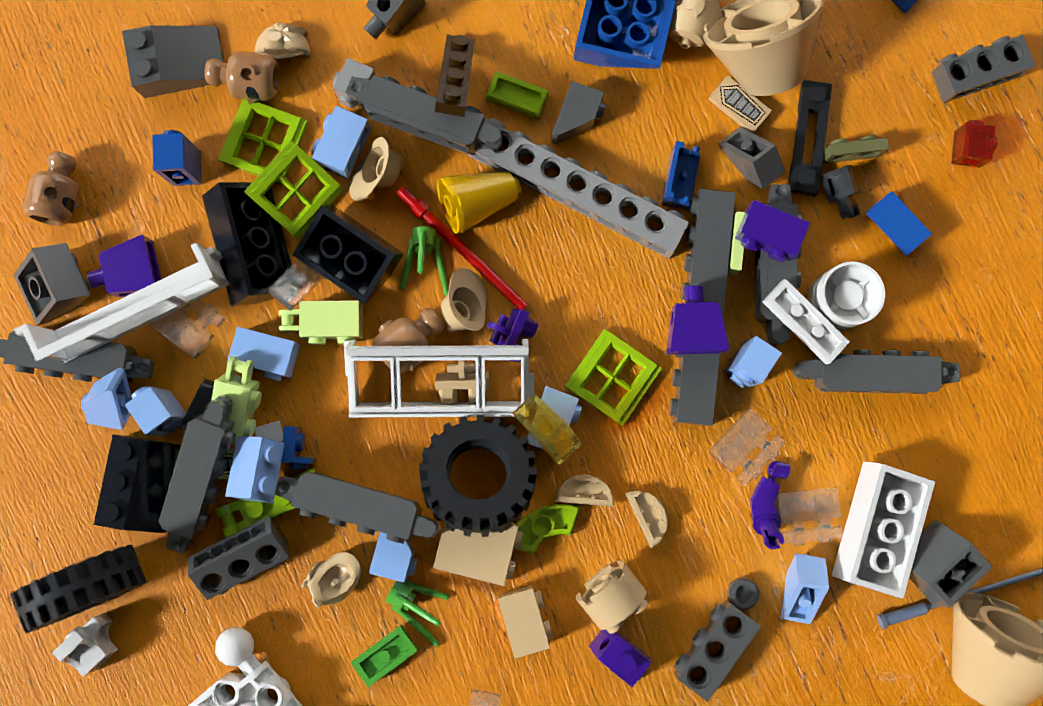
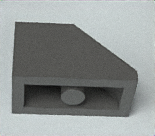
[551,81,607,144]
[718,127,785,189]

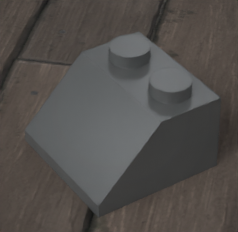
[14,243,90,326]

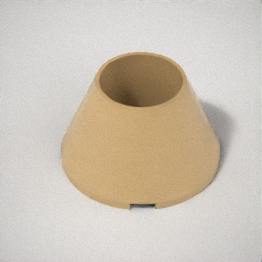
[703,0,824,96]
[952,592,1043,706]

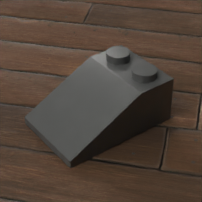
[122,25,224,98]

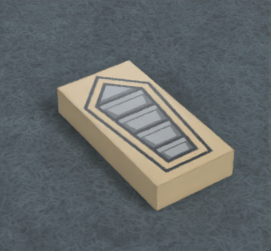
[708,75,772,133]

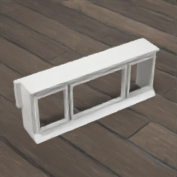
[14,243,229,363]
[344,339,534,417]

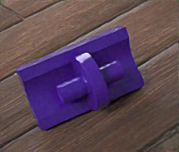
[486,309,539,363]

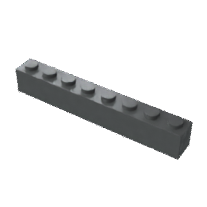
[669,189,735,427]

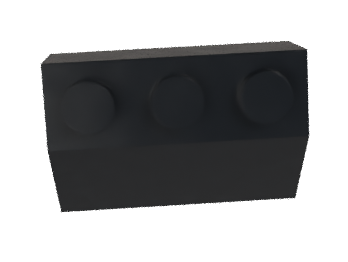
[292,205,405,304]
[93,435,181,533]

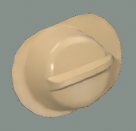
[349,137,405,201]
[440,268,487,332]

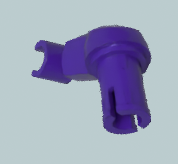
[750,461,790,549]

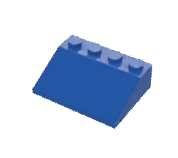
[573,0,676,69]

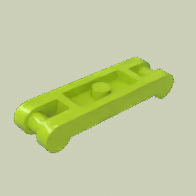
[215,468,316,538]

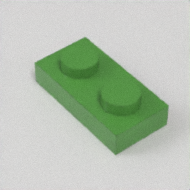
[351,624,419,687]

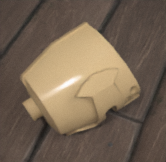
[668,0,721,49]

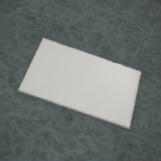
[255,421,283,442]

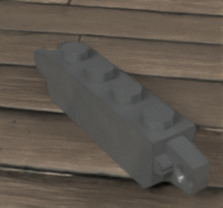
[346,75,502,155]
[754,184,802,346]
[0,330,155,382]
[792,350,961,394]
[159,395,236,554]
[275,472,441,544]

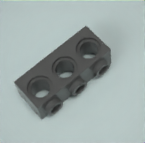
[931,35,1035,103]
[188,516,289,600]
[674,600,761,702]

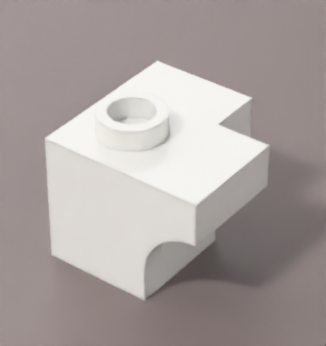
[52,613,118,677]

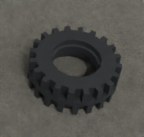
[420,415,537,537]
[10,545,147,634]

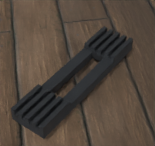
[788,80,832,197]

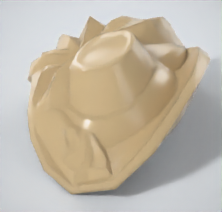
[254,22,311,59]
[301,552,361,608]

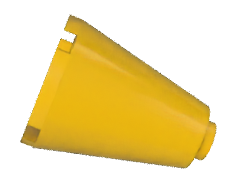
[437,172,521,234]

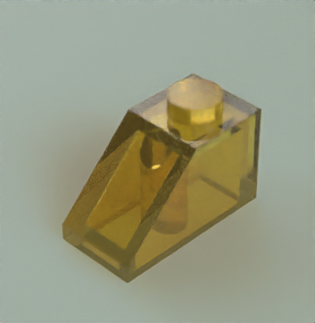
[512,393,582,465]

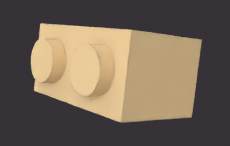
[498,585,553,658]

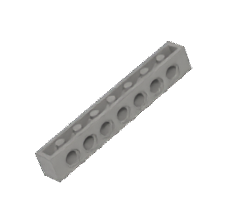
[466,118,689,258]

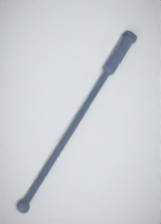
[877,568,1043,629]

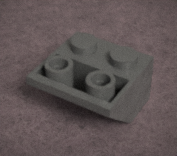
[909,520,992,608]

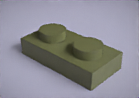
[823,135,889,163]

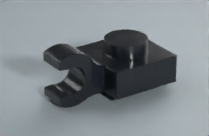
[821,165,861,219]

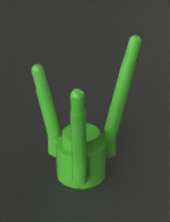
[400,227,449,296]
[385,579,449,647]

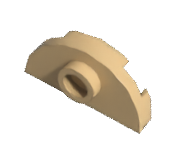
[555,474,615,507]
[625,491,668,548]

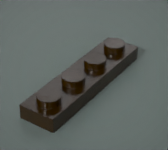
[435,34,475,117]

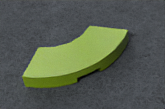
[518,504,580,554]

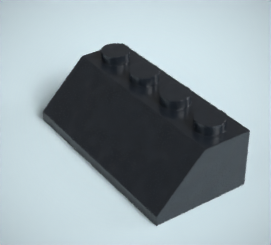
[202,182,299,306]

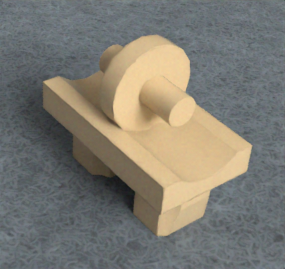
[435,360,489,404]

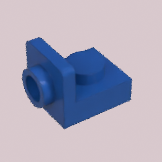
[281,426,316,469]

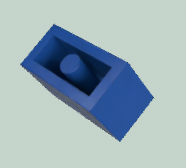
[152,130,202,186]

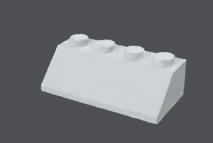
[832,461,935,599]

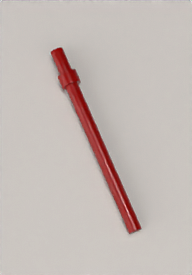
[396,186,529,310]

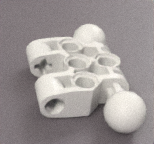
[189,627,303,706]

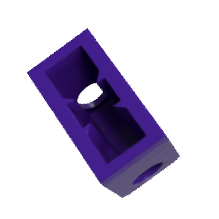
[87,235,162,297]
[666,286,729,355]
[589,629,652,688]

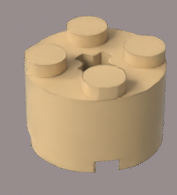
[576,560,648,634]

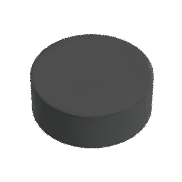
[727,578,759,609]

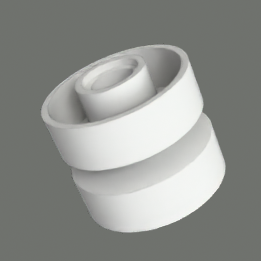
[807,262,885,331]

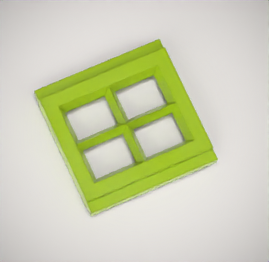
[218,99,308,185]
[244,140,344,240]
[565,329,662,426]

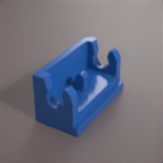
[661,141,700,210]
[865,191,932,256]

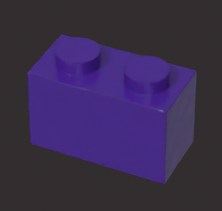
[734,200,810,262]

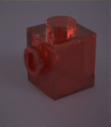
[951,120,997,168]

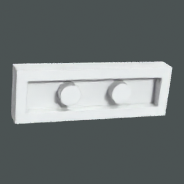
[762,279,849,364]

